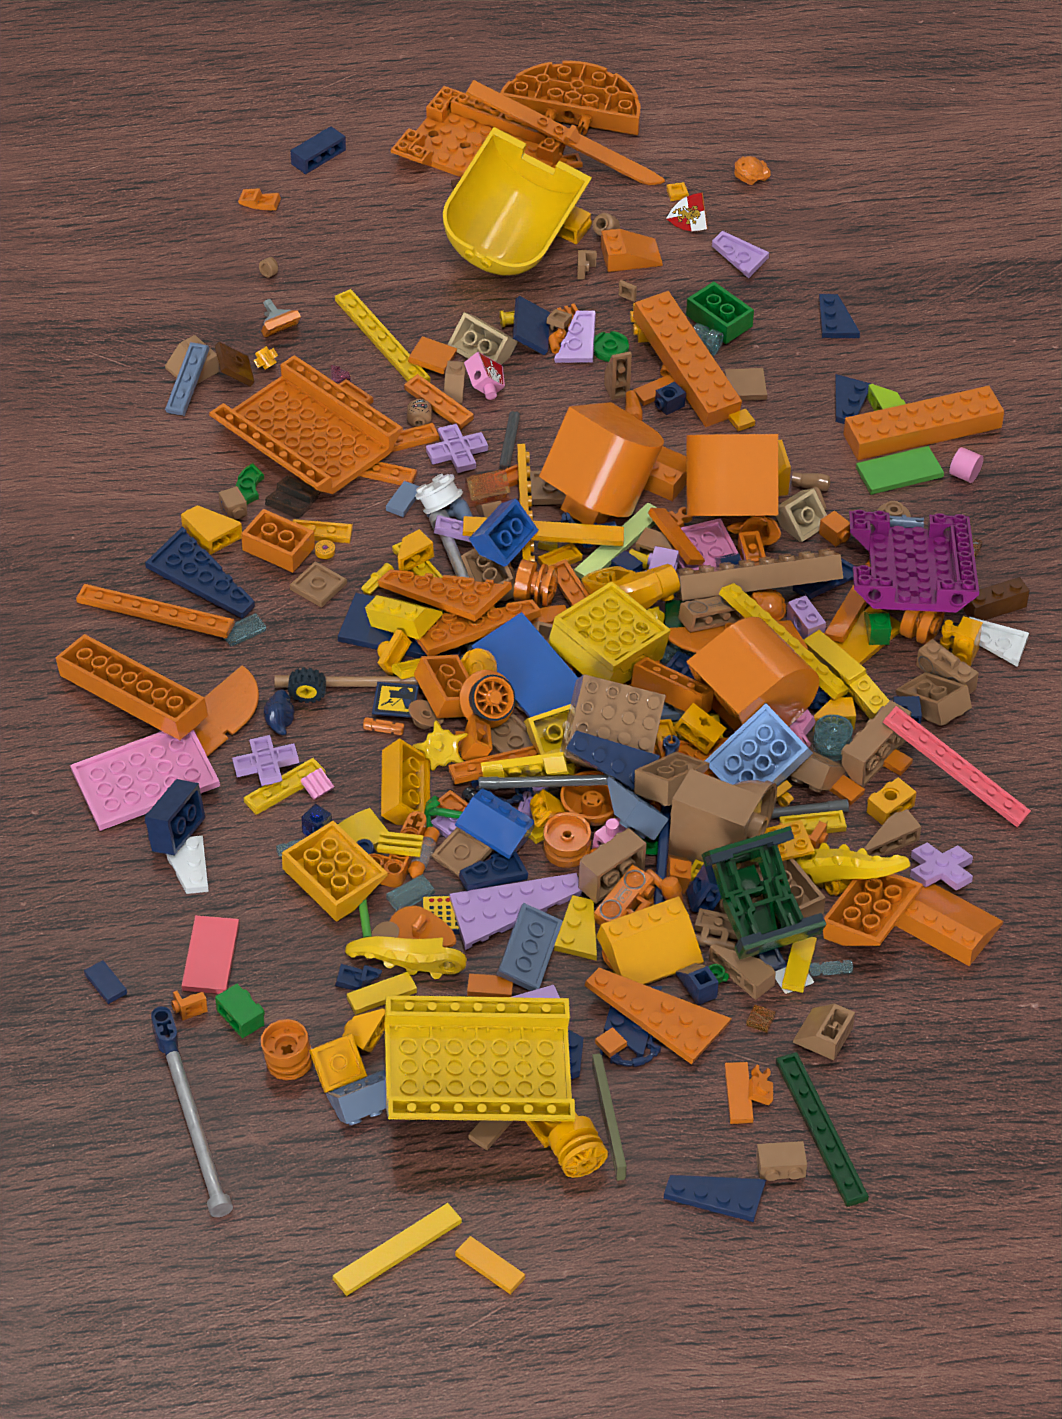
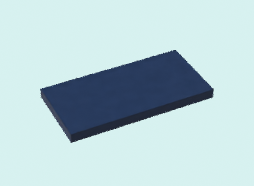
[338,593,464,658]

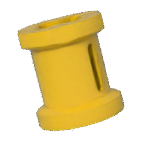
[499,311,515,328]

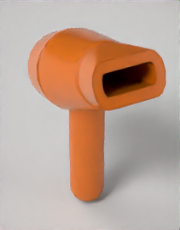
[625,390,643,421]
[645,869,686,909]

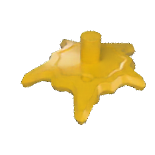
[413,720,468,771]

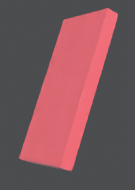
[182,915,239,994]

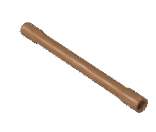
[275,675,420,688]

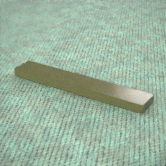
[592,1053,627,1181]

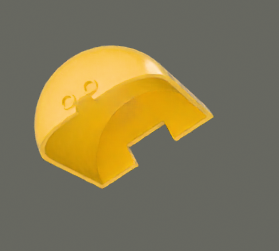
[443,127,592,275]

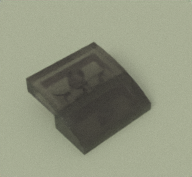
[265,476,321,519]

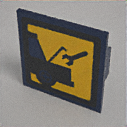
[372,681,419,718]

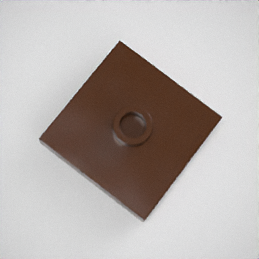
[215,342,255,386]

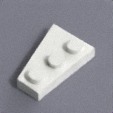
[969,617,1029,667]
[166,836,208,894]

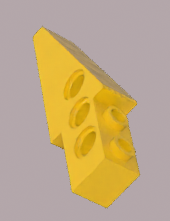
[804,629,890,719]

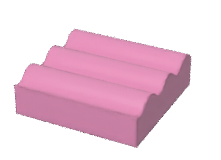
[300,768,334,800]

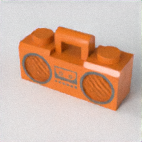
[594,865,655,926]

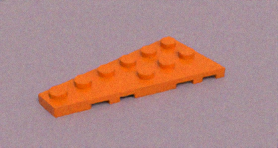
[378,569,512,622]

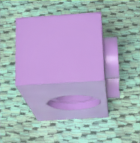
[786,596,826,640]

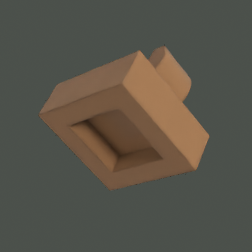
[547,309,572,331]

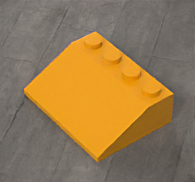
[282,821,388,922]
[596,896,704,985]

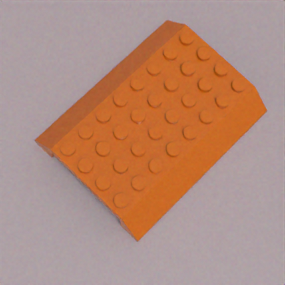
[209,355,403,494]

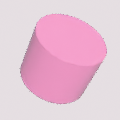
[949,447,983,483]

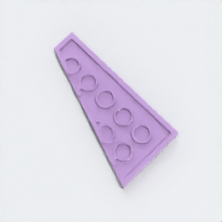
[449,873,582,950]

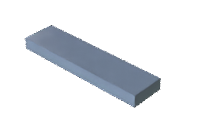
[165,342,210,416]

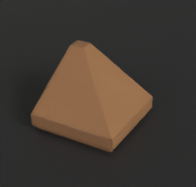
[619,280,637,302]

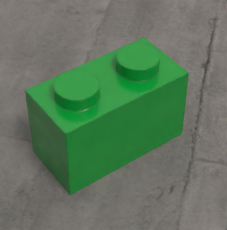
[215,984,265,1039]

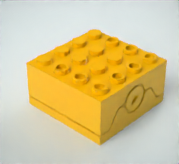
[548,581,671,684]

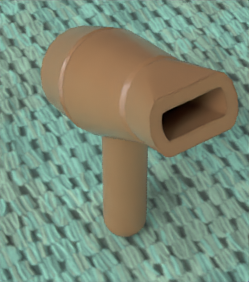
[792,472,831,510]

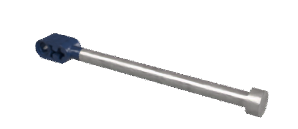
[151,1006,233,1217]

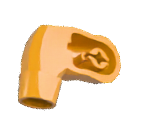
[581,564,680,609]

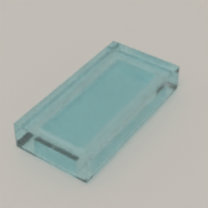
[224,613,266,647]
[386,874,435,911]

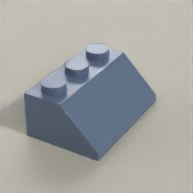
[326,1069,386,1125]

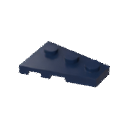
[819,294,860,338]
[835,374,871,424]
[793,558,856,599]

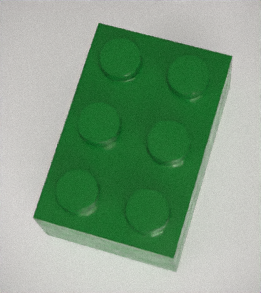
[686,281,754,344]

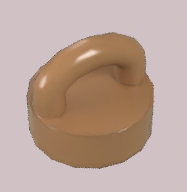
[259,257,278,278]

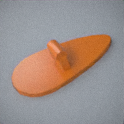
[389,906,457,948]

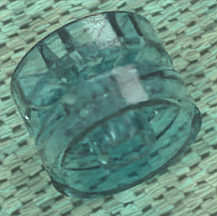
[813,714,853,761]

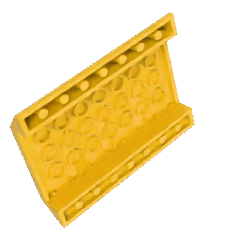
[384,995,576,1122]

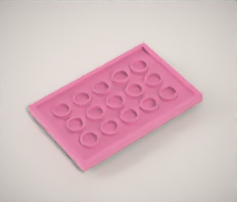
[70,730,220,831]

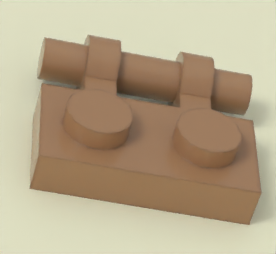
[694,908,737,951]

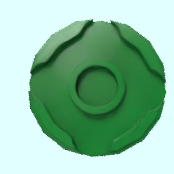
[594,331,629,362]

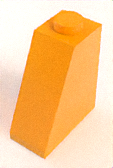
[181,505,242,555]

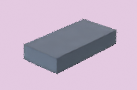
[386,481,420,517]

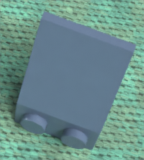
[607,776,668,840]

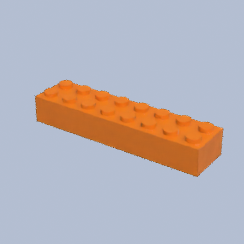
[633,291,742,428]
[843,386,1004,461]
[56,634,208,740]

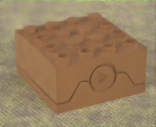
[560,674,666,772]

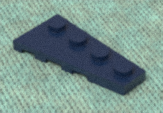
[565,730,660,791]
[664,1175,766,1222]

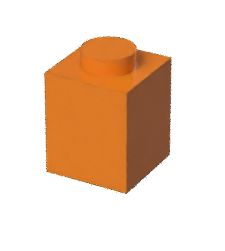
[819,510,851,547]

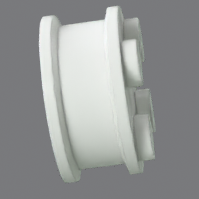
[415,474,463,514]

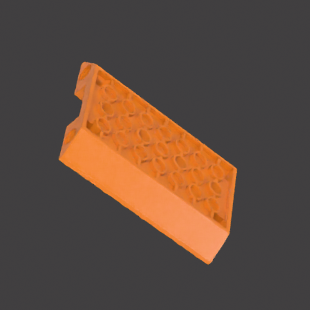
[391,86,566,177]

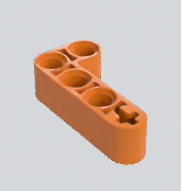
[369,811,427,888]

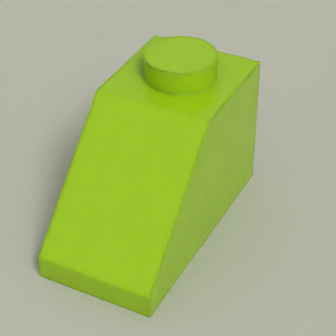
[867,384,906,411]

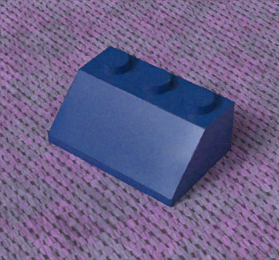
[469,498,539,567]
[455,788,535,859]

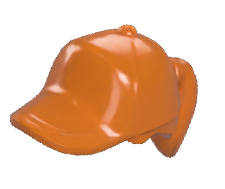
[727,516,781,546]

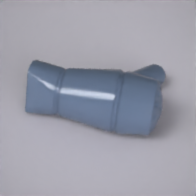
[427,496,473,521]

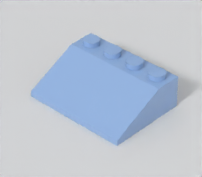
[705,703,813,787]

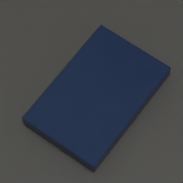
[513,296,550,355]

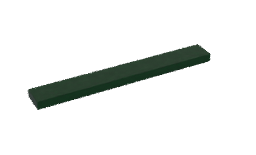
[776,1052,869,1207]

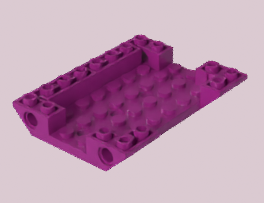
[849,510,979,613]

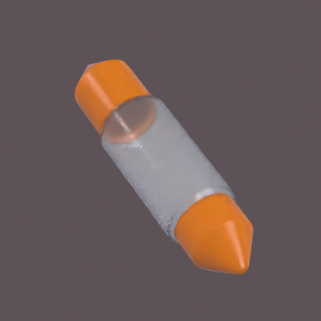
[408,827,440,879]

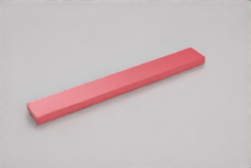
[883,706,1031,828]

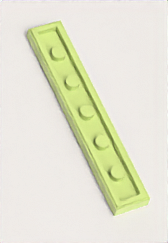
[574,503,657,579]

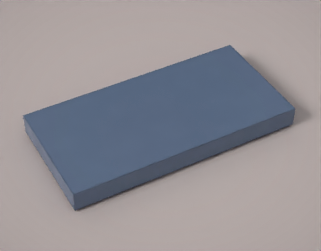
[496,902,563,991]

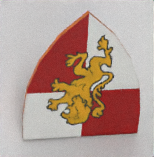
[666,192,708,231]

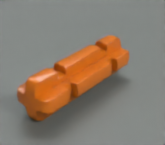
[363,717,404,735]

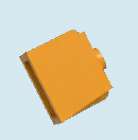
[557,206,592,245]

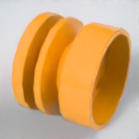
[548,1116,608,1178]

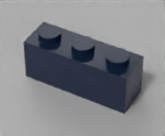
[290,126,346,175]

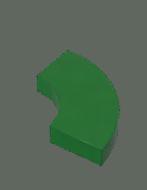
[235,463,264,505]

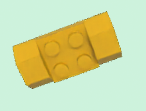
[481,752,575,777]

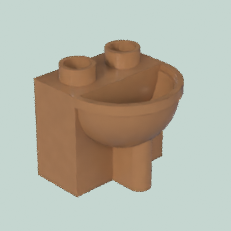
[668,769,777,870]

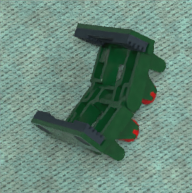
[701,826,827,960]

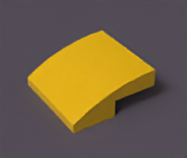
[338,808,389,851]

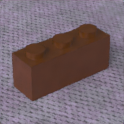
[964,577,1030,621]

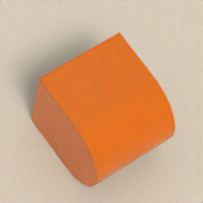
[539,402,664,517]
[686,434,778,516]
[686,617,819,732]

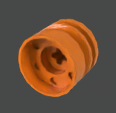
[513,559,558,607]
[261,1019,313,1080]

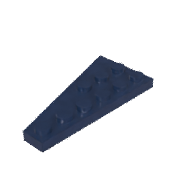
[145,526,255,619]

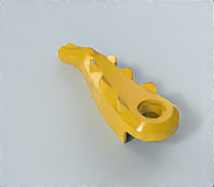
[795,843,911,884]
[345,936,467,979]

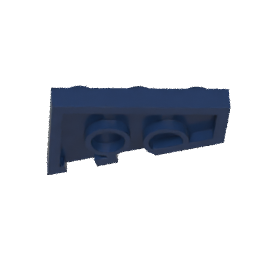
[459,852,528,891]

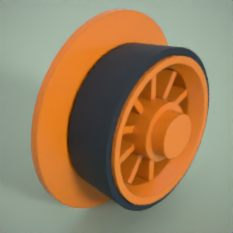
[459,670,515,728]

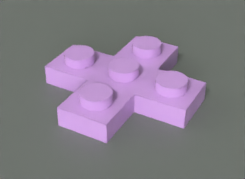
[426,424,488,473]
[232,735,299,786]
[910,842,973,890]

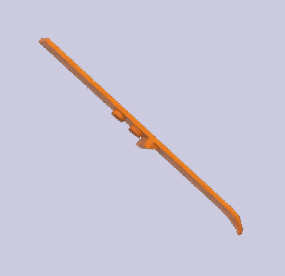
[466,80,665,185]

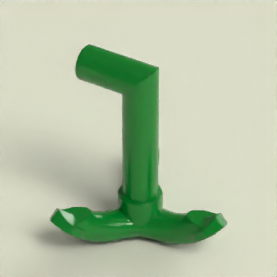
[424,796,463,828]

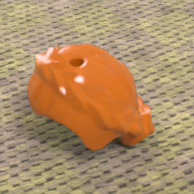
[734,156,771,185]
[751,589,786,621]

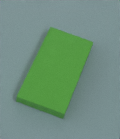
[856,446,944,495]

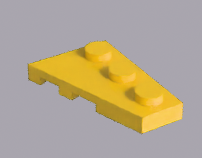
[554,895,597,961]

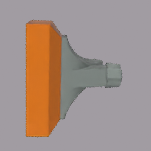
[261,299,301,338]

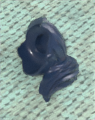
[264,690,295,735]

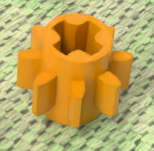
[253,346,278,370]

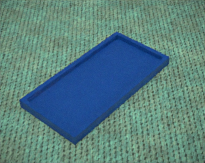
[471,612,578,718]

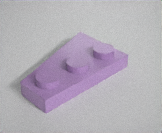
[712,231,769,278]
[554,311,596,363]

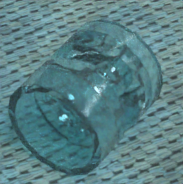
[693,323,723,356]

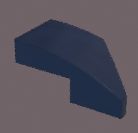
[335,964,382,990]

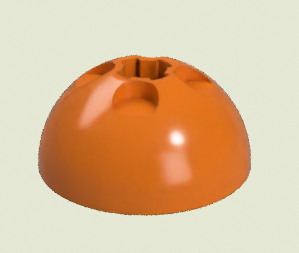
[560,771,616,827]

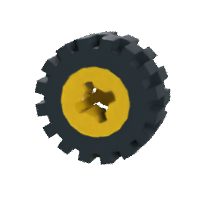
[288,667,326,703]

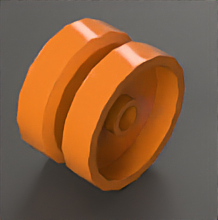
[900,610,945,645]
[543,812,591,868]

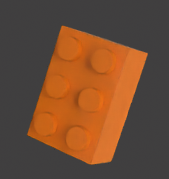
[241,509,315,573]
[414,655,469,718]

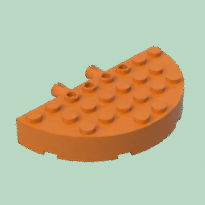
[500,61,641,135]

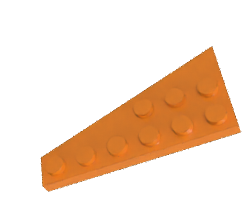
[415,599,542,656]
[584,968,732,1065]

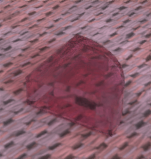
[331,365,351,383]

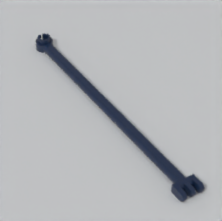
[653,735,680,905]

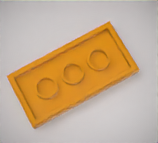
[834,606,901,665]

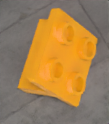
[764,820,814,861]

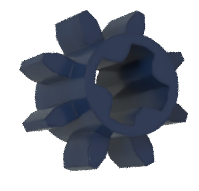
[808,686,830,710]

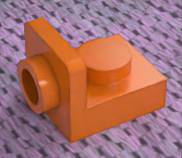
[171,991,208,1021]

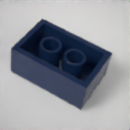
[145,779,206,856]

